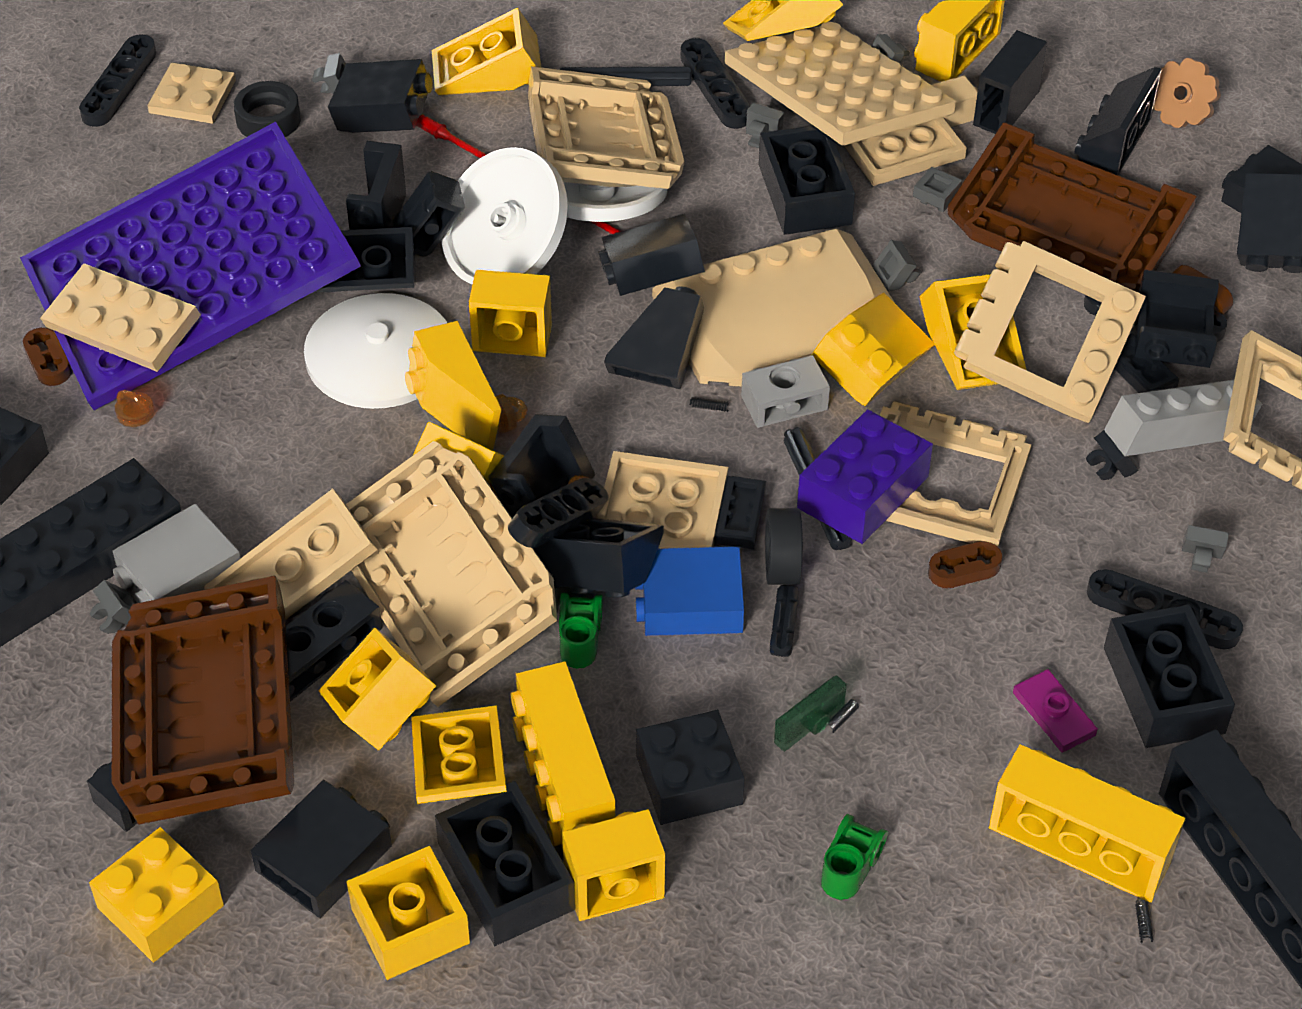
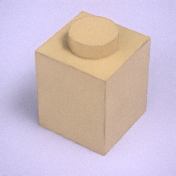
[932,75,978,127]

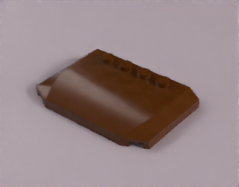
[948,122,1197,292]
[112,576,295,825]

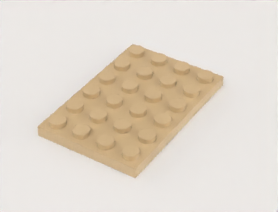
[725,22,956,146]

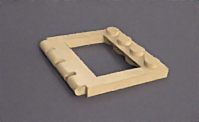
[954,241,1146,423]
[1223,330,1302,490]
[880,401,1032,547]

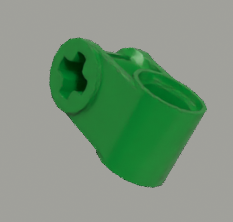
[559,593,603,669]
[821,813,889,900]

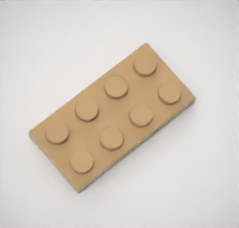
[40,263,201,372]
[204,489,377,620]

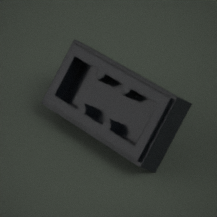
[1114,333,1180,393]
[715,476,766,549]

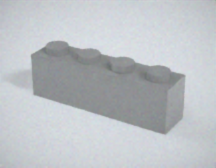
[1104,380,1263,456]

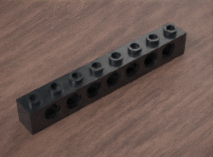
[87,580,382,832]

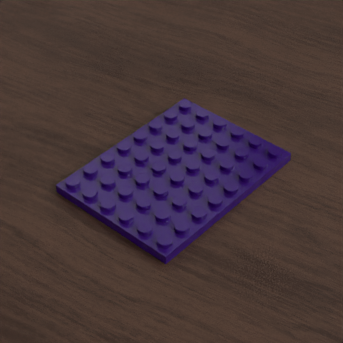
[20,122,361,410]

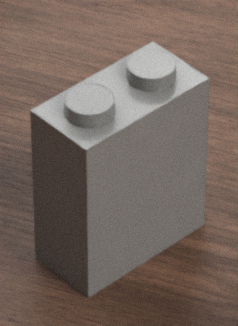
[113,504,241,603]

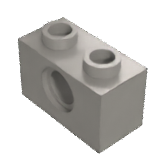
[741,355,830,428]

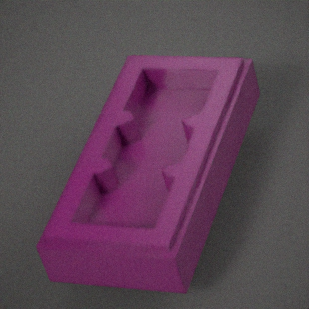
[1013,669,1098,753]

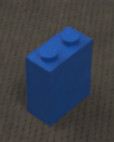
[635,547,744,636]

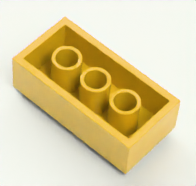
[511,661,615,850]
[989,744,1185,903]

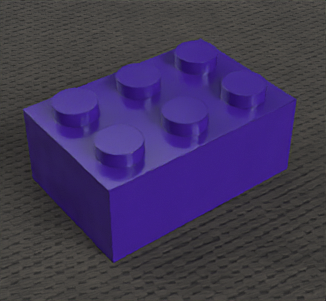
[797,409,933,544]

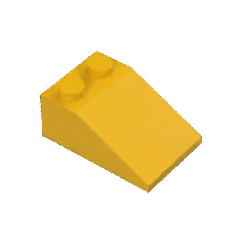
[723,0,843,41]
[914,0,1005,82]
[431,8,541,95]
[919,274,1027,390]
[811,292,935,406]
[405,321,501,450]
[411,705,507,804]

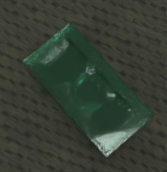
[774,675,847,752]

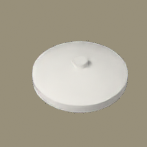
[441,147,568,284]
[563,182,667,222]
[304,293,447,409]

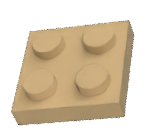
[147,63,236,123]

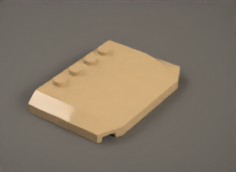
[528,66,684,189]
[652,229,895,386]
[346,441,557,707]

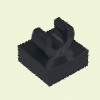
[1086,430,1139,480]

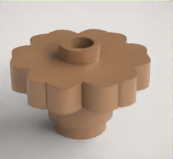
[1153,58,1221,128]

